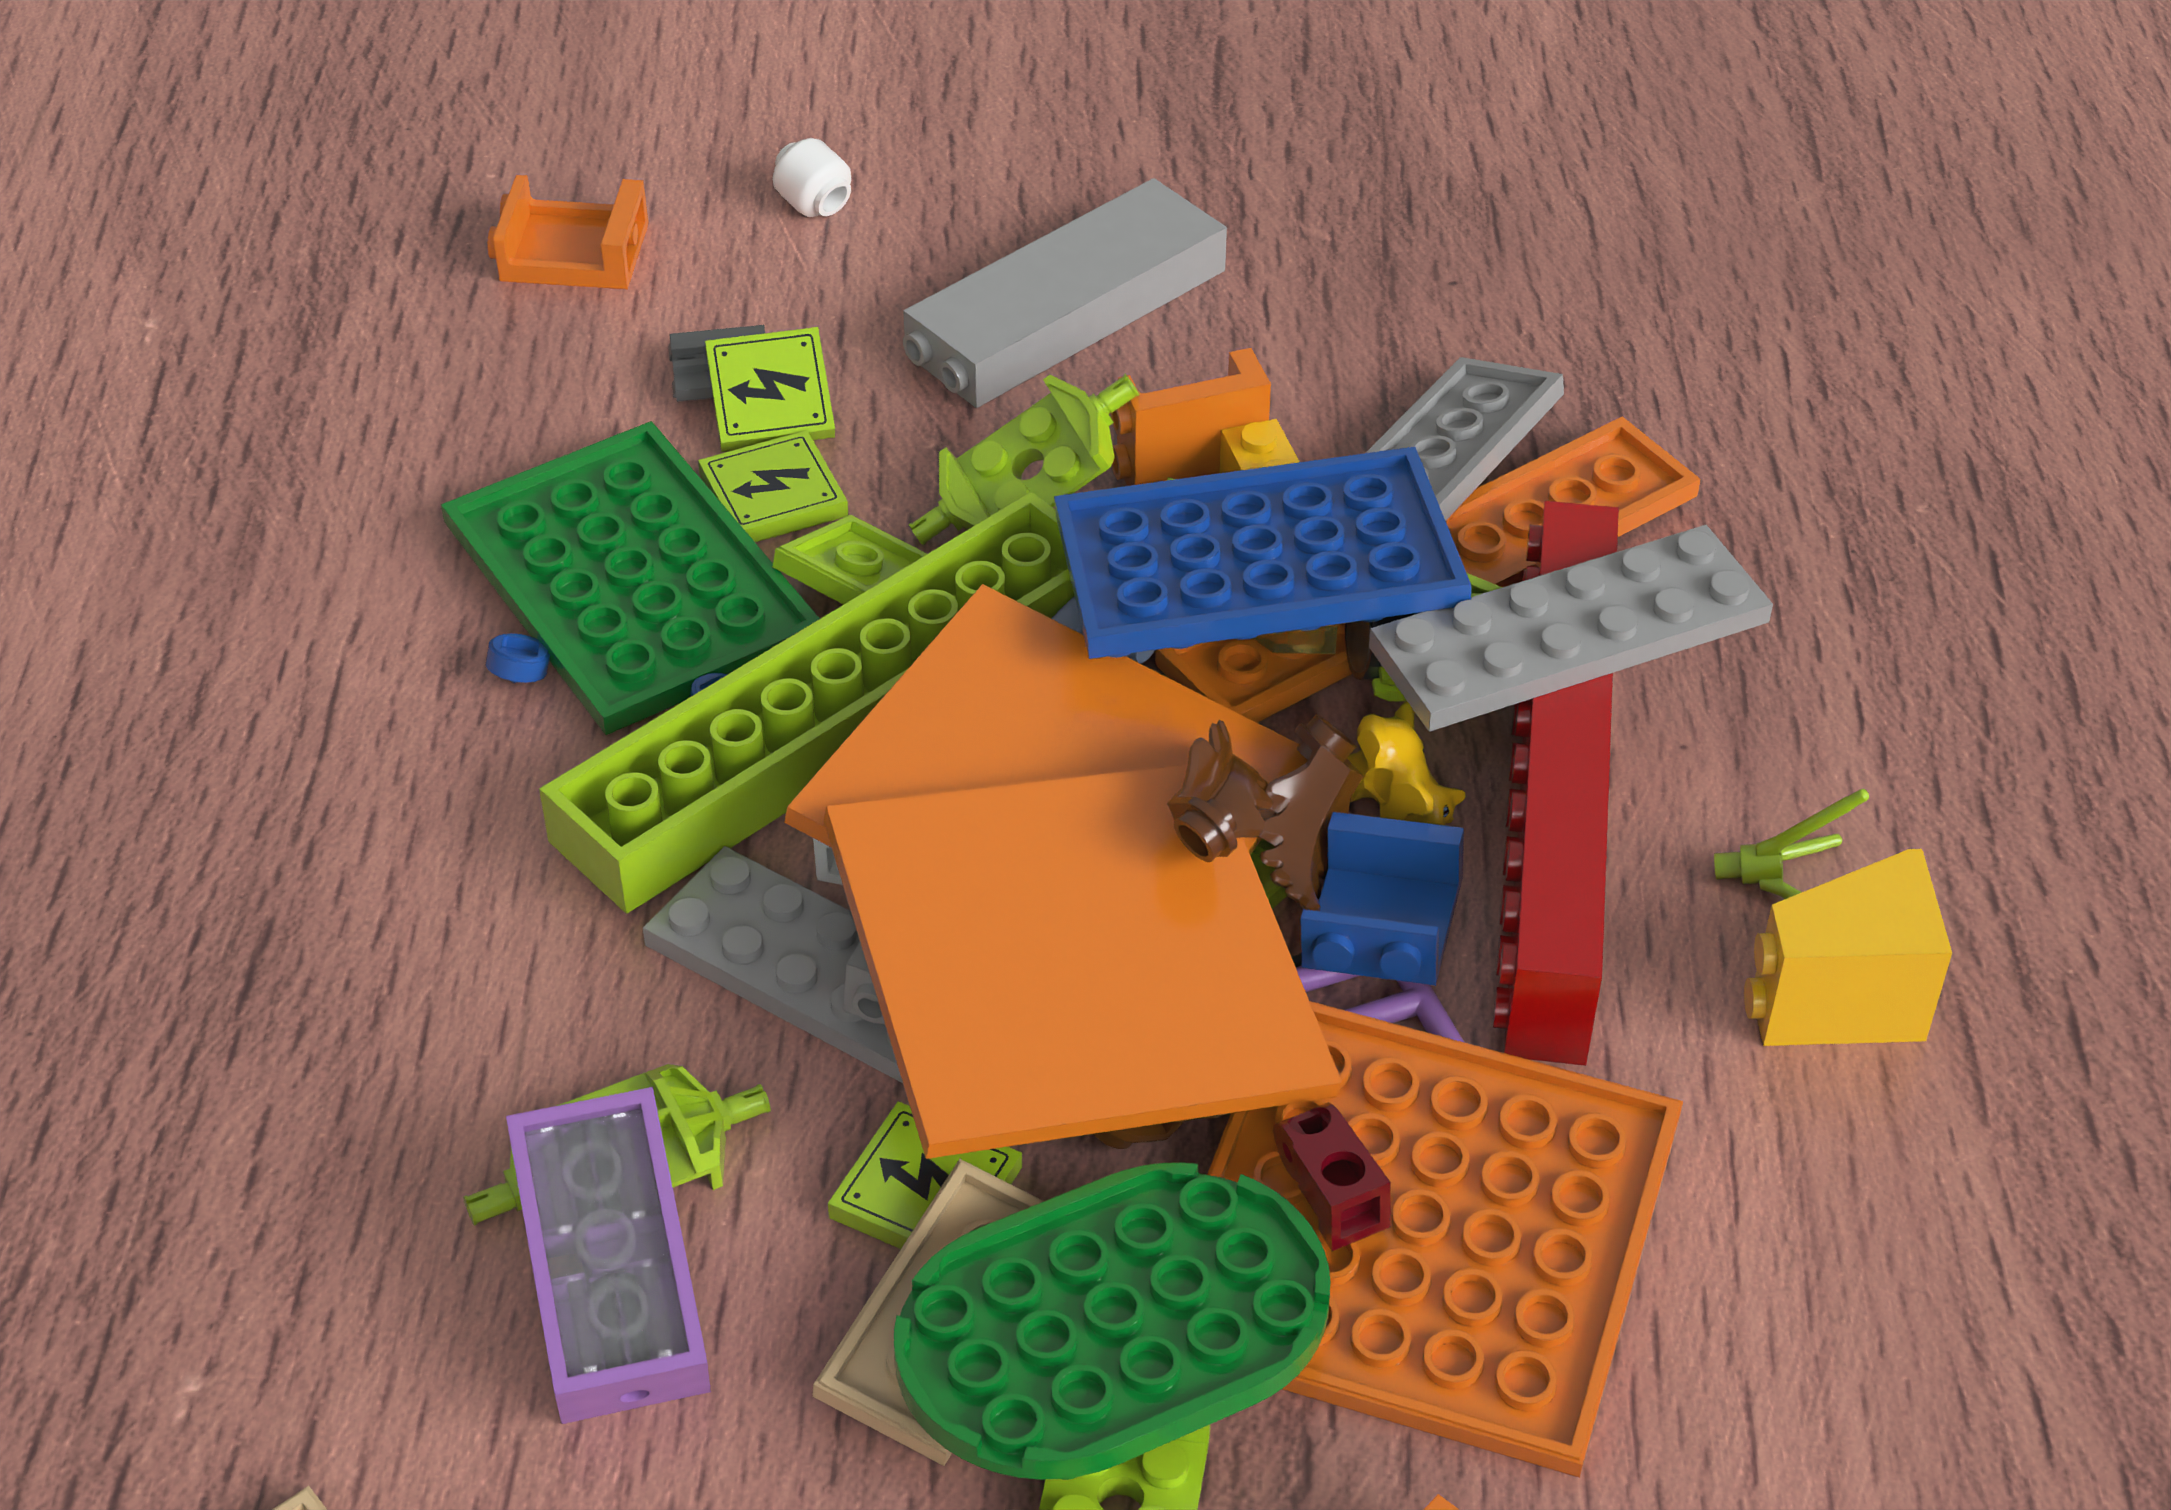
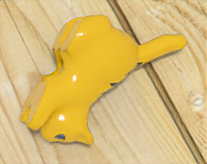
[1347,701,1466,825]

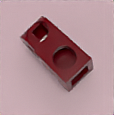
[1273,1102,1391,1251]

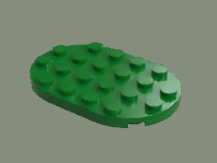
[894,1163,1331,1480]

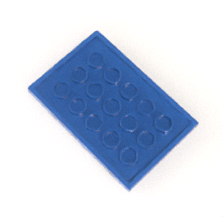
[1054,447,1471,659]

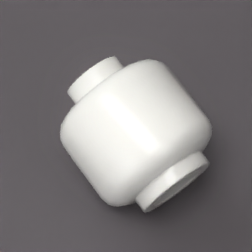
[773,138,851,217]

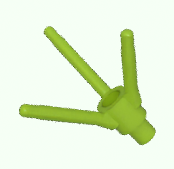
[1714,789,1869,899]

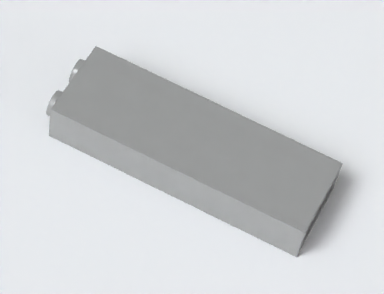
[903,178,1227,408]

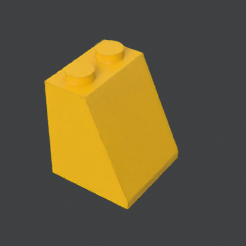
[1744,849,1952,1046]

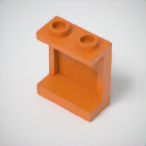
[487,175,649,290]
[1110,348,1271,486]

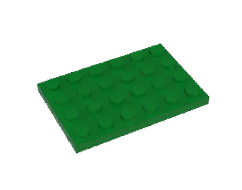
[441,421,820,735]

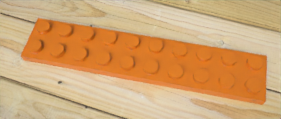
[1155,416,1701,723]

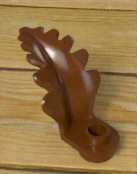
[1260,714,1364,911]
[1167,720,1273,862]

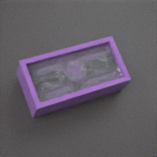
[506,1087,711,1424]

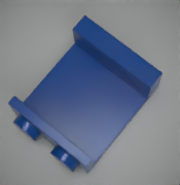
[1301,812,1464,986]

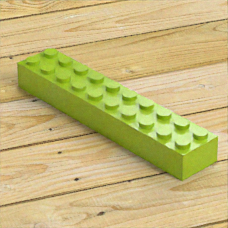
[539,492,1074,914]

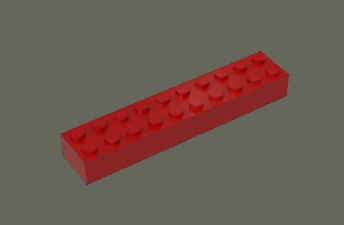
[1493,501,1619,1066]

